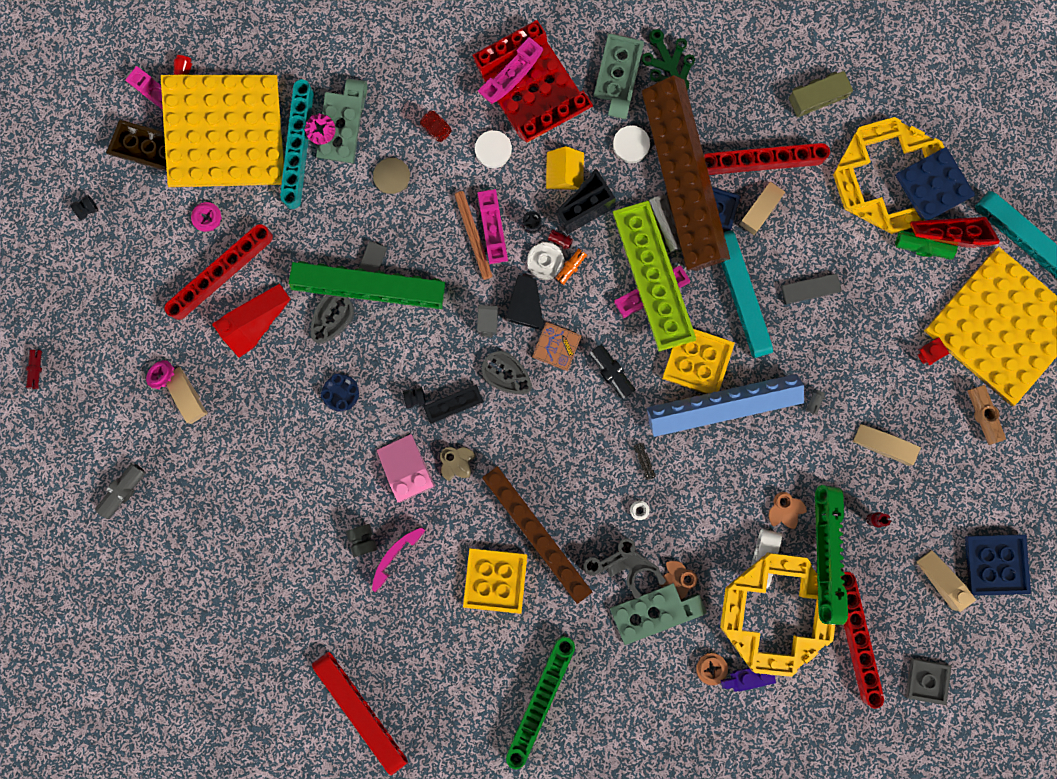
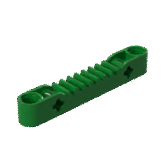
[815,485,848,625]
[506,635,575,770]

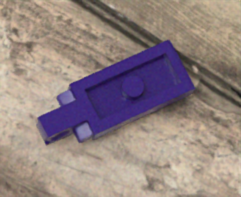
[720,667,776,692]

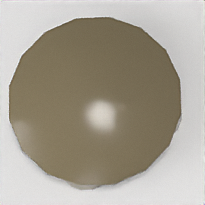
[373,158,410,194]

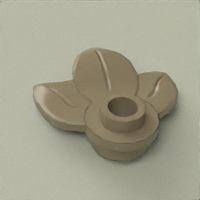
[440,447,476,481]

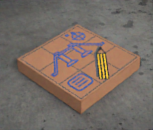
[532,322,581,372]

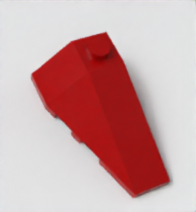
[910,217,1000,248]
[212,284,291,358]

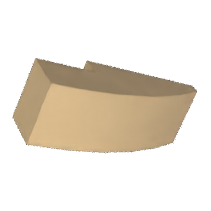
[739,182,785,235]
[166,367,208,424]
[853,424,921,466]

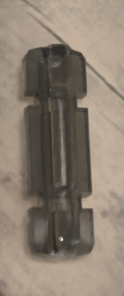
[634,443,656,480]

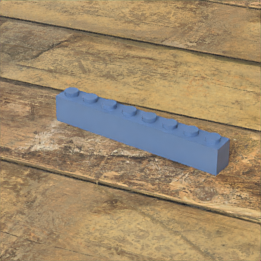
[647,374,804,437]

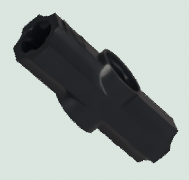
[589,344,636,400]

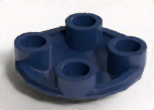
[321,374,359,412]

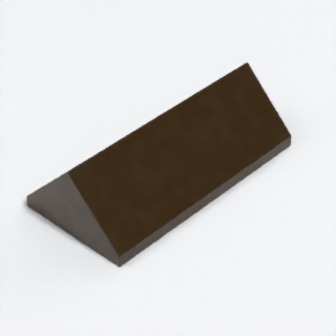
[106,119,167,172]

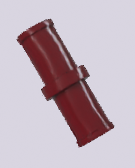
[25,350,42,389]
[866,512,891,528]

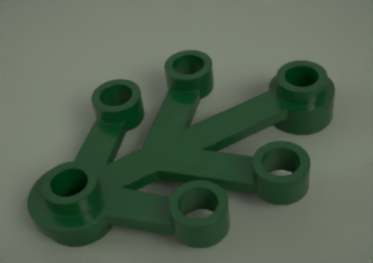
[642,29,695,91]

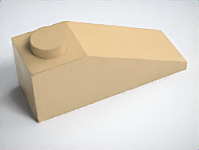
[916,550,976,612]

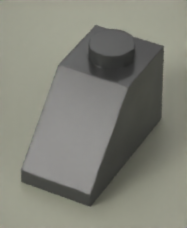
[477,305,499,338]

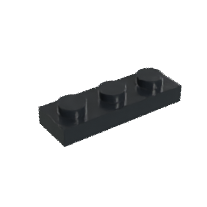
[423,385,484,424]

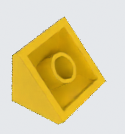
[546,146,584,190]

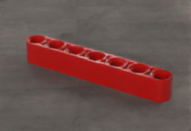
[704,143,830,175]
[164,224,273,320]
[836,571,884,709]
[312,652,408,776]

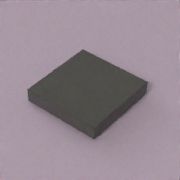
[905,658,952,706]

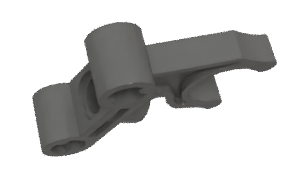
[584,538,666,599]

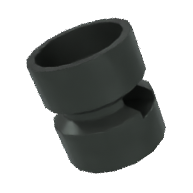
[345,524,378,558]

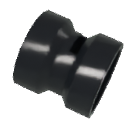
[70,195,99,220]
[523,211,541,234]
[403,387,426,409]

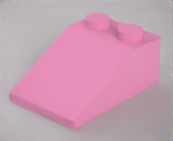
[377,434,435,503]

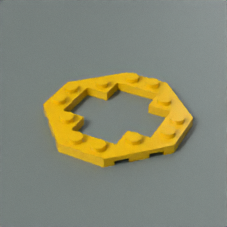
[833,117,944,234]
[720,553,835,677]

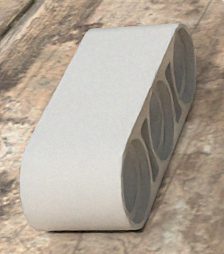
[751,528,782,589]

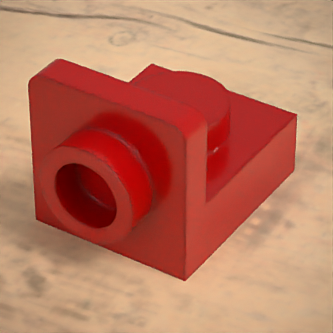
[917,337,950,366]

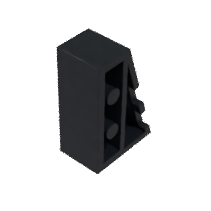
[556,169,616,235]

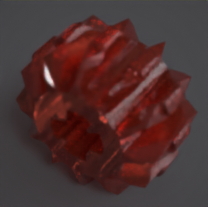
[420,110,452,142]

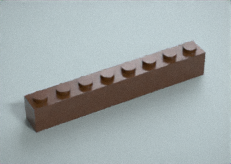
[482,466,593,604]

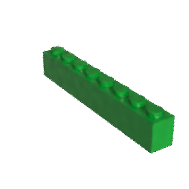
[288,261,445,309]

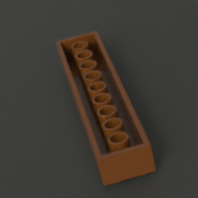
[642,75,730,271]

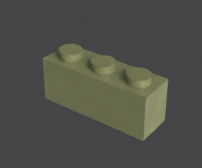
[789,71,853,118]

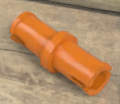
[555,248,587,285]

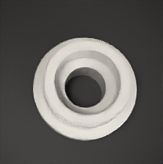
[630,501,650,520]

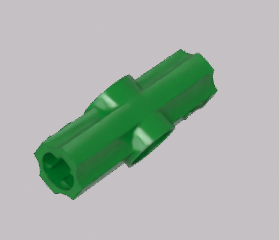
[895,231,958,260]

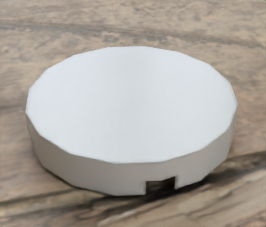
[613,126,650,163]
[475,130,512,168]
[527,242,564,280]

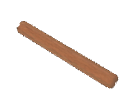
[455,191,492,280]

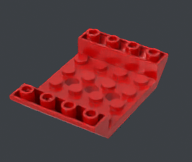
[472,20,593,143]

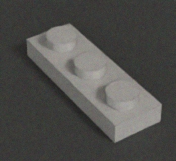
[649,195,682,252]

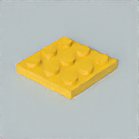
[662,329,735,394]
[463,548,528,614]

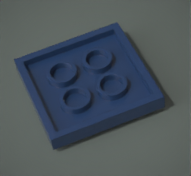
[895,147,975,221]
[965,534,1031,596]

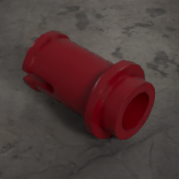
[548,229,573,249]

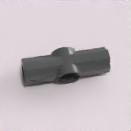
[95,463,146,519]

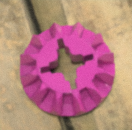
[305,113,335,145]
[191,202,222,232]
[146,360,175,390]

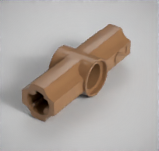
[967,385,1006,445]

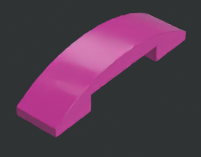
[478,37,543,104]
[125,66,163,110]
[477,189,508,264]
[372,527,426,592]

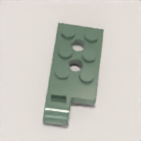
[594,33,644,120]
[316,78,367,164]
[610,583,707,645]

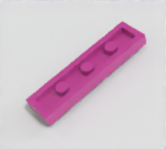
[614,265,690,319]

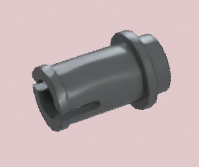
[805,389,826,415]

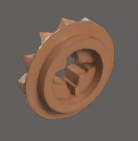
[696,653,728,685]

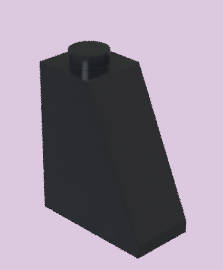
[506,273,544,331]

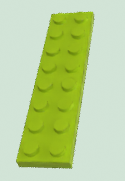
[613,201,696,351]

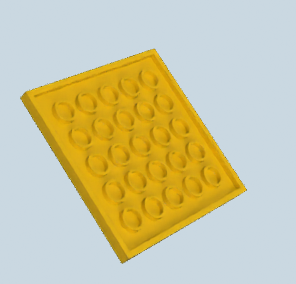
[161,75,284,187]
[924,246,1057,406]

